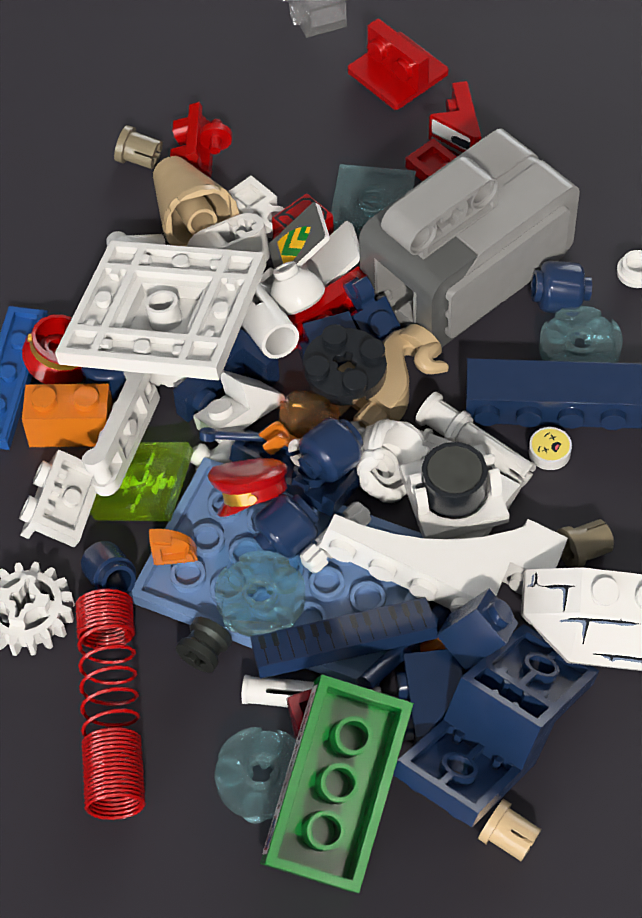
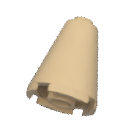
[153,156,239,246]

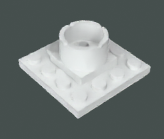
[55,240,266,387]

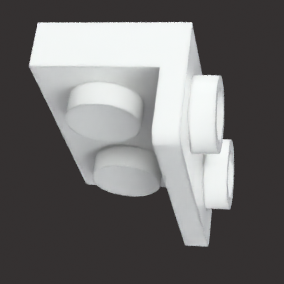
[19,450,97,547]

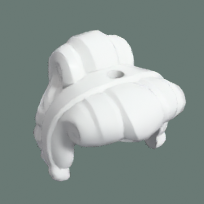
[355,418,431,503]

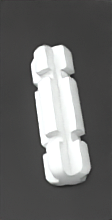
[300,502,371,573]

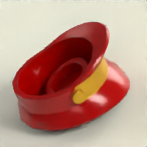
[22,315,84,384]
[207,458,287,517]

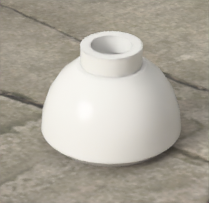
[270,261,325,316]

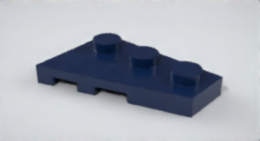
[229,429,360,518]

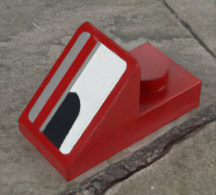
[429,81,481,156]

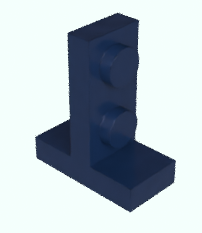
[173,328,280,423]

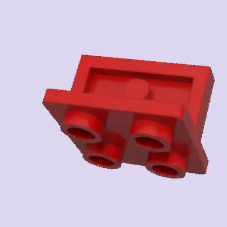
[348,18,449,110]

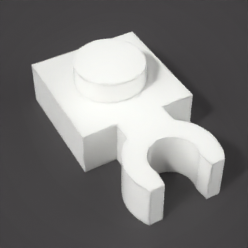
[228,176,285,238]

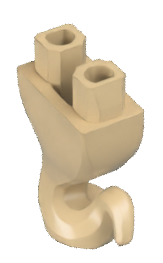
[324,324,449,429]

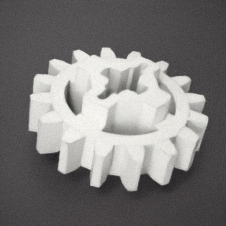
[0,562,75,656]

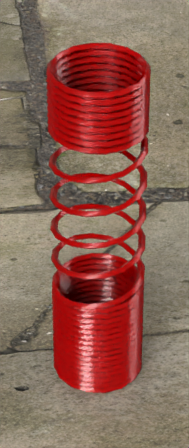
[75,588,146,820]

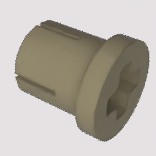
[114,125,163,169]
[557,519,614,568]

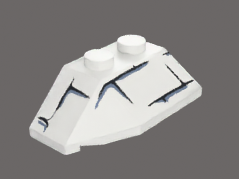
[521,567,642,671]

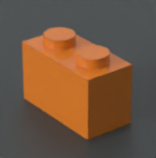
[22,384,113,447]

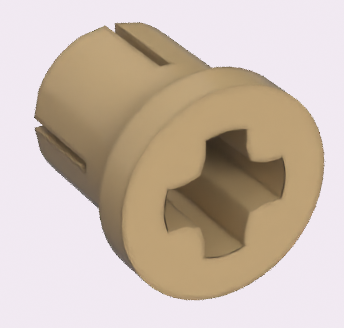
[478,799,541,861]

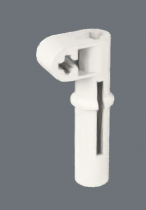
[187,213,299,359]

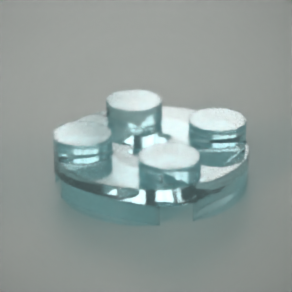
[539,306,623,363]
[215,551,306,637]
[215,727,296,824]

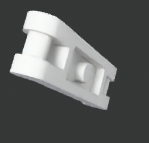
[82,371,160,496]

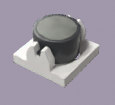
[400,442,509,539]

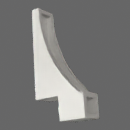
[319,514,568,613]

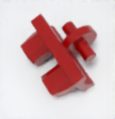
[170,102,233,177]

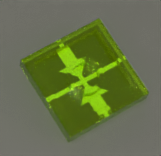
[90,442,194,521]

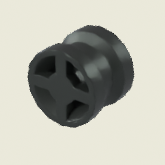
[175,617,232,673]

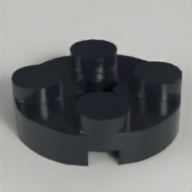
[303,324,387,406]

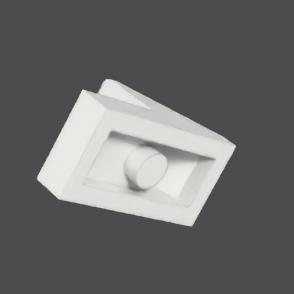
[193,370,286,443]

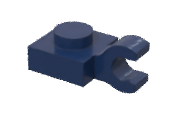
[343,276,402,342]

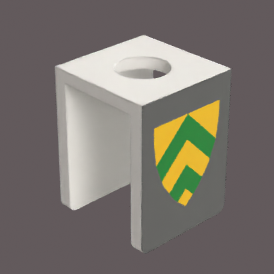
[268,202,360,288]

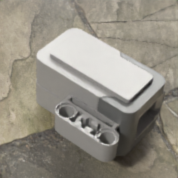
[359,128,579,347]

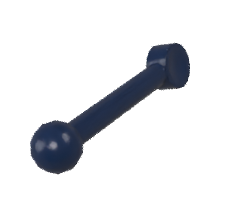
[199,427,267,442]

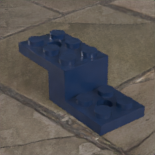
[393,624,600,827]

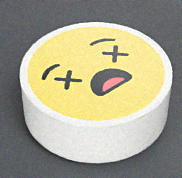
[529,427,572,470]

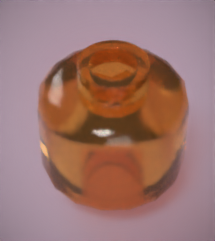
[279,391,339,439]

